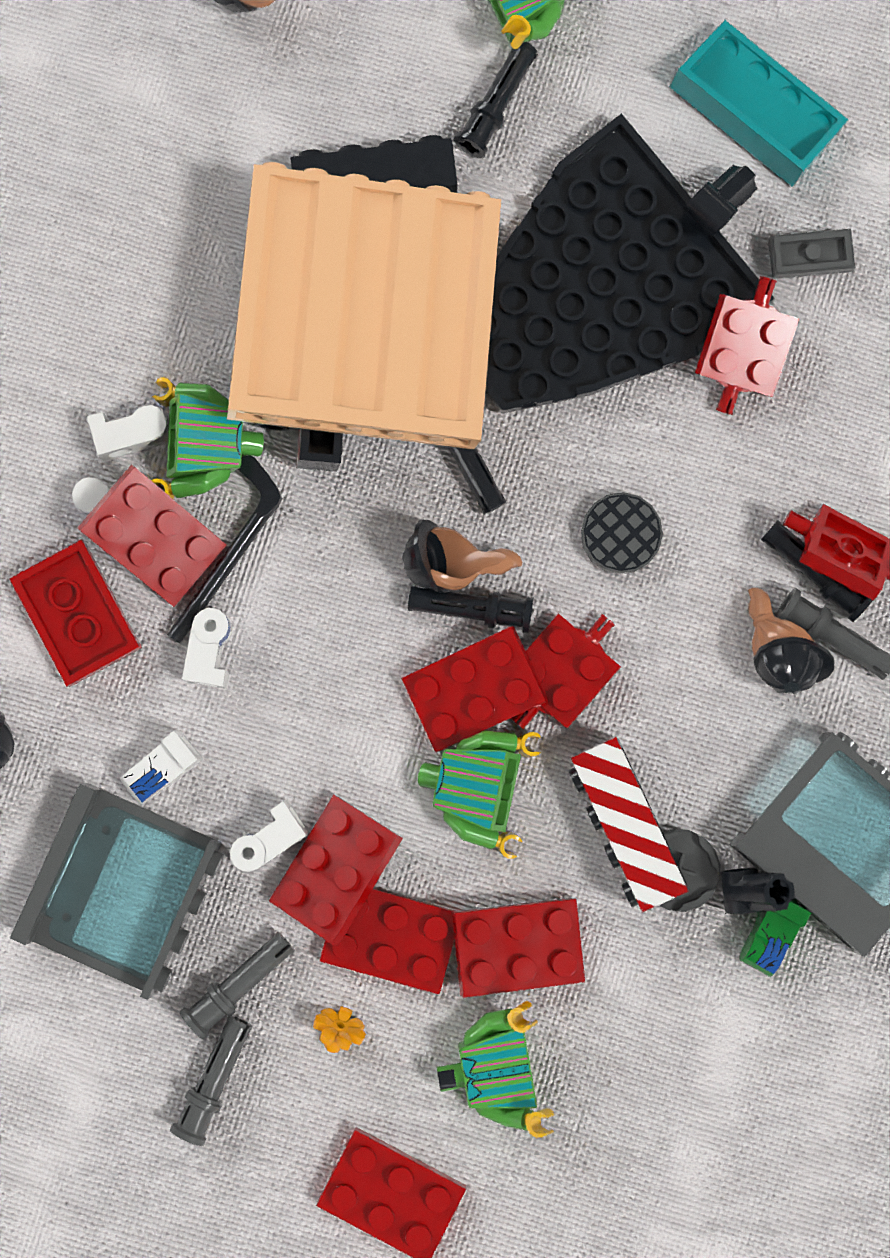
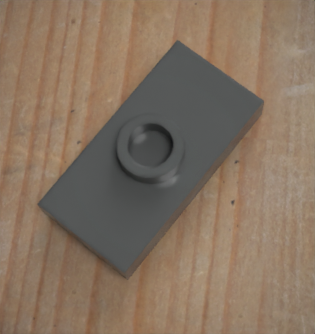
[768,228,855,279]

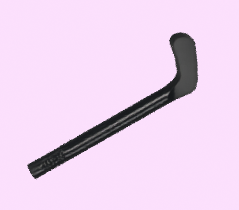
[167,455,282,643]

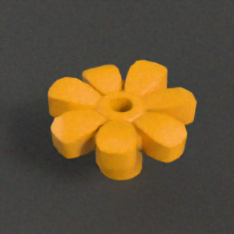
[313,1006,366,1053]

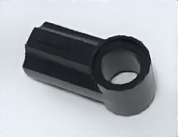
[683,164,757,237]
[720,868,795,914]

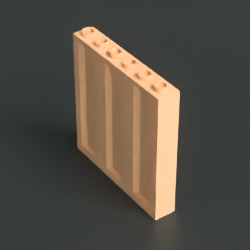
[227,162,501,449]

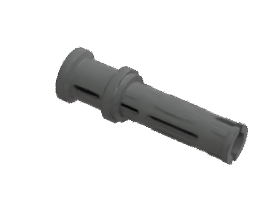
[776,588,890,680]
[180,931,295,1040]
[170,1015,253,1146]

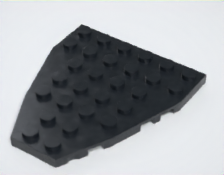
[485,113,775,414]

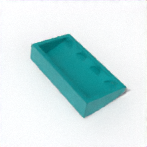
[670,20,849,187]

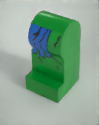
[740,901,811,977]

